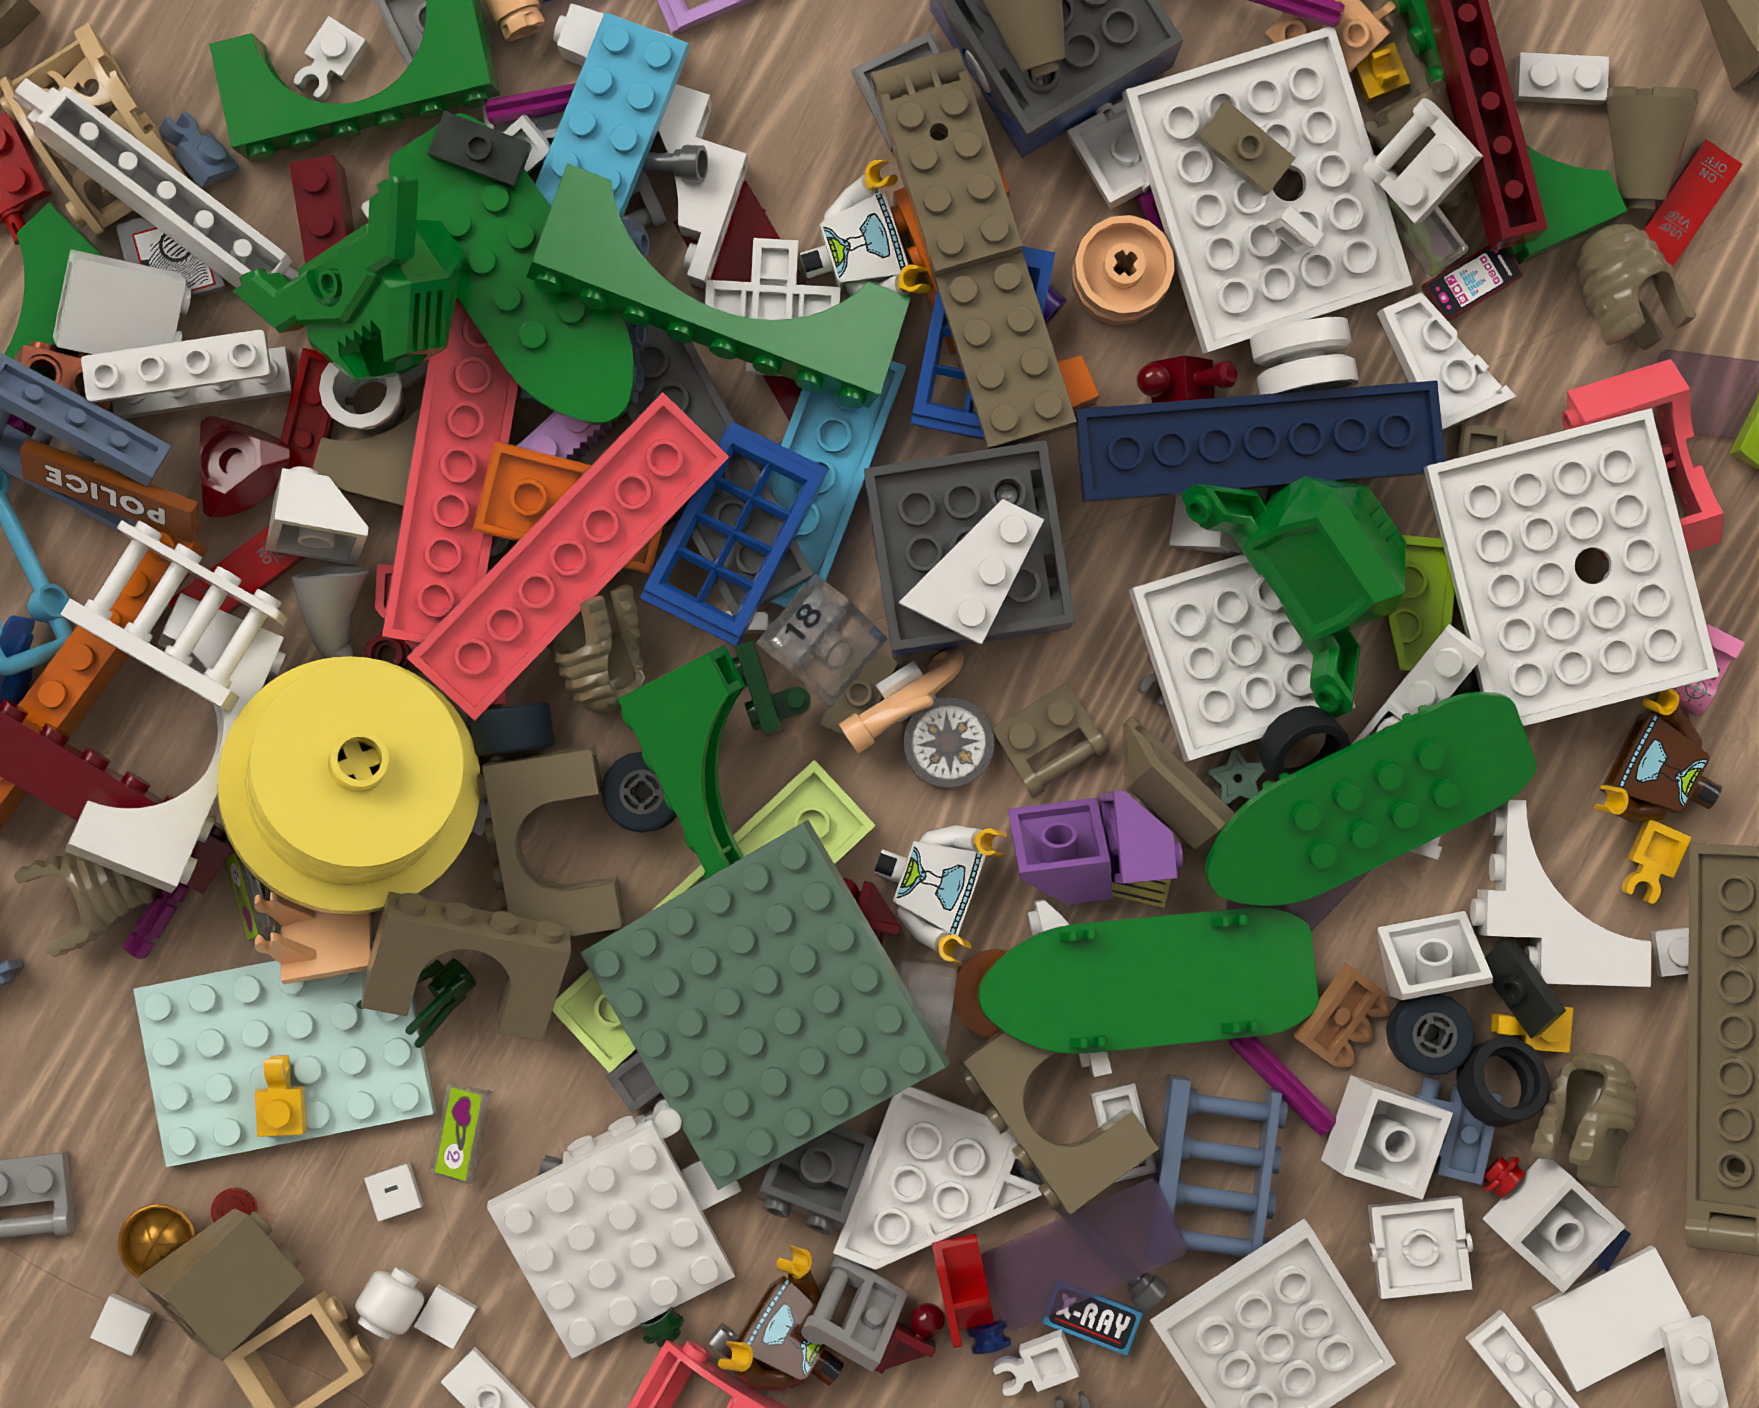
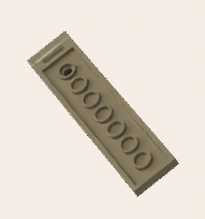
[871,48,1077,449]
[1685,843,1759,1257]

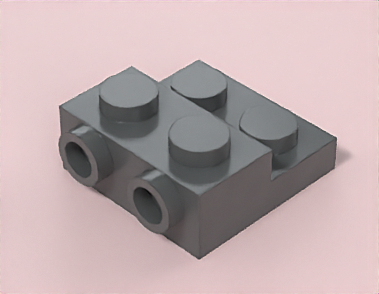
[757,1125,876,1235]

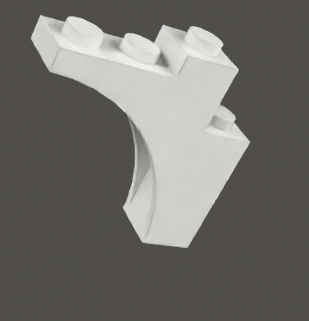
[1470,800,1651,987]

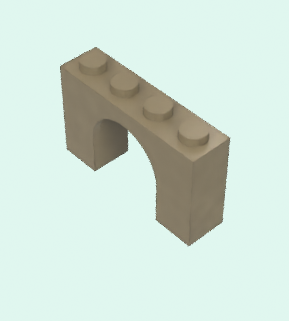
[477,744,625,936]
[361,891,571,1042]
[958,1030,1159,1214]

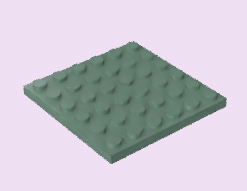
[580,820,950,1190]

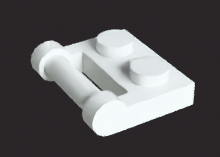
[1363,98,1483,223]

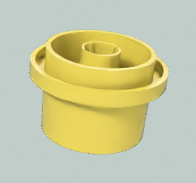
[217,656,480,915]

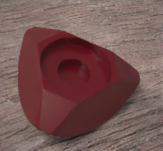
[200,416,290,517]

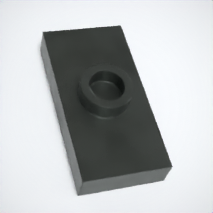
[428,111,532,190]
[1485,937,1566,1039]

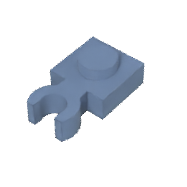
[159,111,240,188]

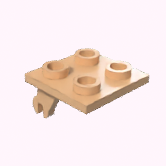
[1265,0,1396,74]
[254,892,373,985]

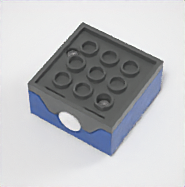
[930,0,1183,158]
[864,440,1075,657]

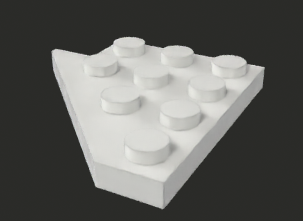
[833,1086,1042,1270]

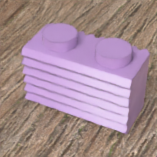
[517,412,613,462]

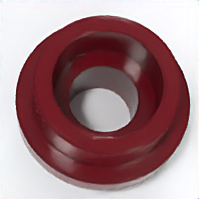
[364,633,410,669]

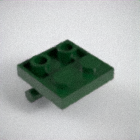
[732,640,811,737]

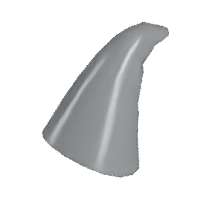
[291,565,369,659]

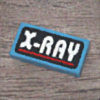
[1041,1278,1143,1356]

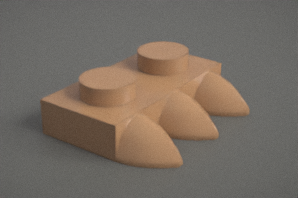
[1293,963,1391,1068]

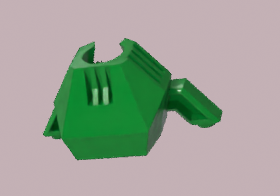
[233,175,464,384]
[1182,476,1406,718]

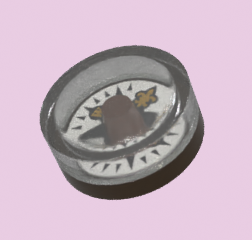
[903,697,994,788]

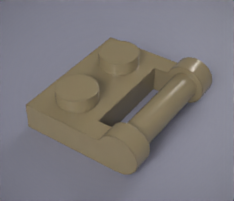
[991,682,1110,798]

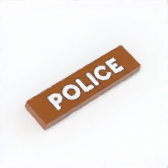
[20,438,199,543]

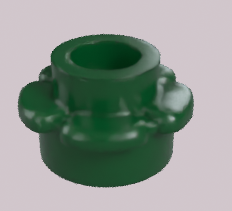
[640,1307,684,1347]

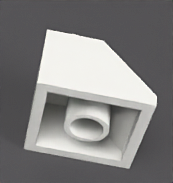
[265,466,369,566]
[1321,1075,1453,1200]
[1483,1158,1626,1293]

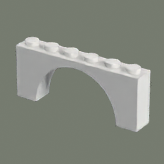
[65,593,286,893]

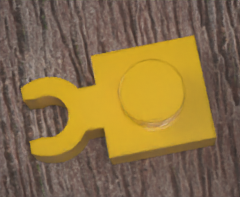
[1621,820,1692,904]

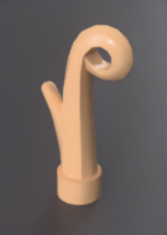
[839,648,965,754]

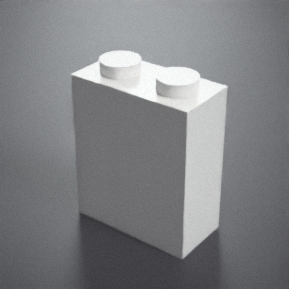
[53,249,191,354]

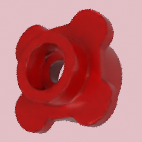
[1482,1156,1525,1198]

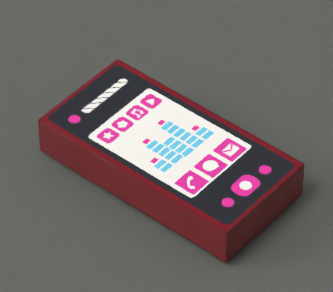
[1421,245,1523,322]

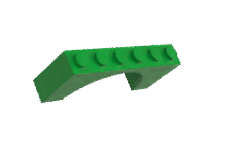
[209,0,501,161]

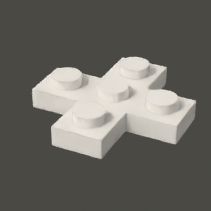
[705,238,841,376]

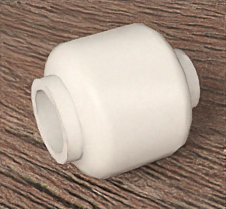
[355,1266,425,1340]

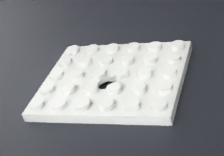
[1121,27,1413,354]
[1423,408,1719,726]

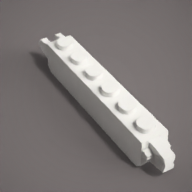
[13,78,298,288]

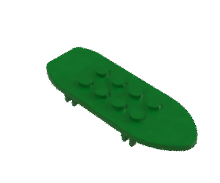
[389,113,635,425]
[1204,692,1537,906]
[977,907,1319,1054]

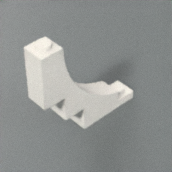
[553,3,749,289]

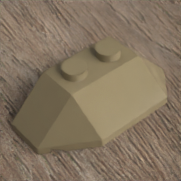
[1123,716,1235,850]

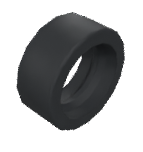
[1259,705,1351,782]
[1456,1036,1549,1128]

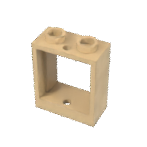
[223,1289,374,1408]

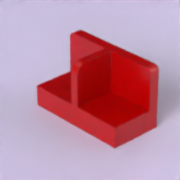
[932,1234,995,1348]

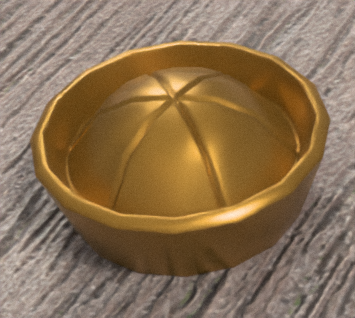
[118,1203,196,1278]

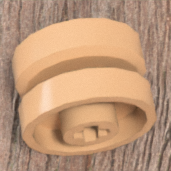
[1071,215,1175,326]

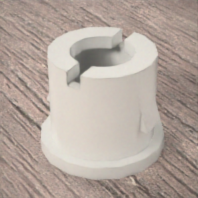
[319,362,406,434]

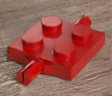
[0,112,52,245]

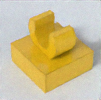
[1353,42,1410,104]

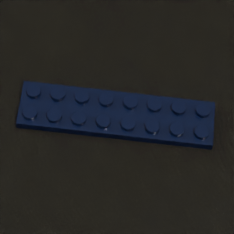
[1074,380,1445,503]

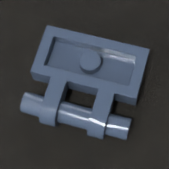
[1414,1077,1502,1185]

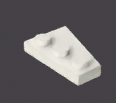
[1377,292,1517,430]
[898,499,1044,645]

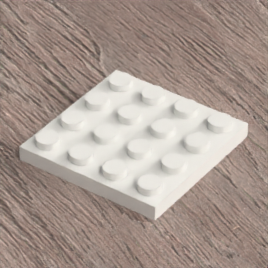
[1129,554,1355,762]
[487,1119,735,1359]
[1150,1219,1396,1408]

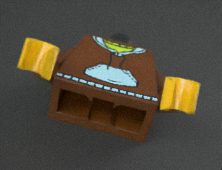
[1594,689,1722,823]
[718,1245,844,1391]

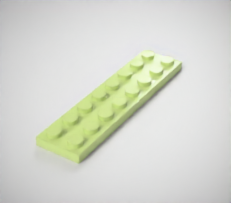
[552,760,876,1073]

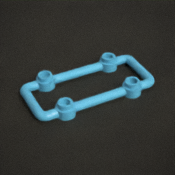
[0,469,73,676]

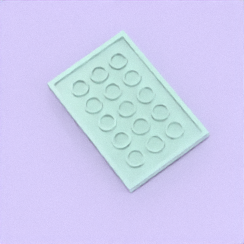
[133,941,436,1167]

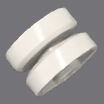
[1249,317,1359,395]

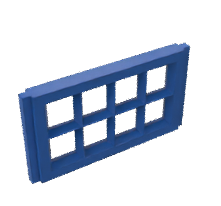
[910,246,1055,446]
[640,421,829,646]

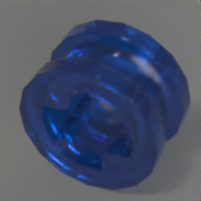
[967,1319,1012,1354]

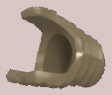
[1576,224,1697,350]
[547,584,645,714]
[14,853,156,957]
[1530,1053,1638,1188]

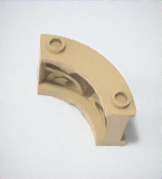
[0,22,188,236]

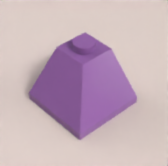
[1099,790,1183,883]
[1008,797,1112,905]

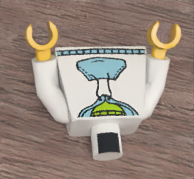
[800,160,930,296]
[873,825,1007,966]

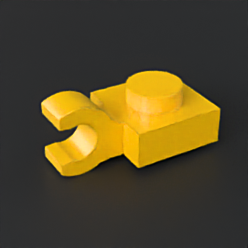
[1490,1006,1573,1053]
[255,1055,307,1137]

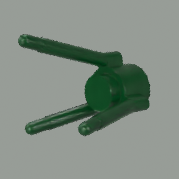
[356,958,476,1048]

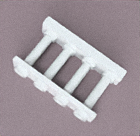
[81,330,294,419]
[61,520,288,713]

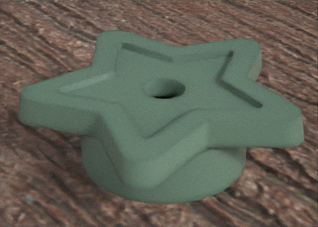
[1207,748,1265,805]

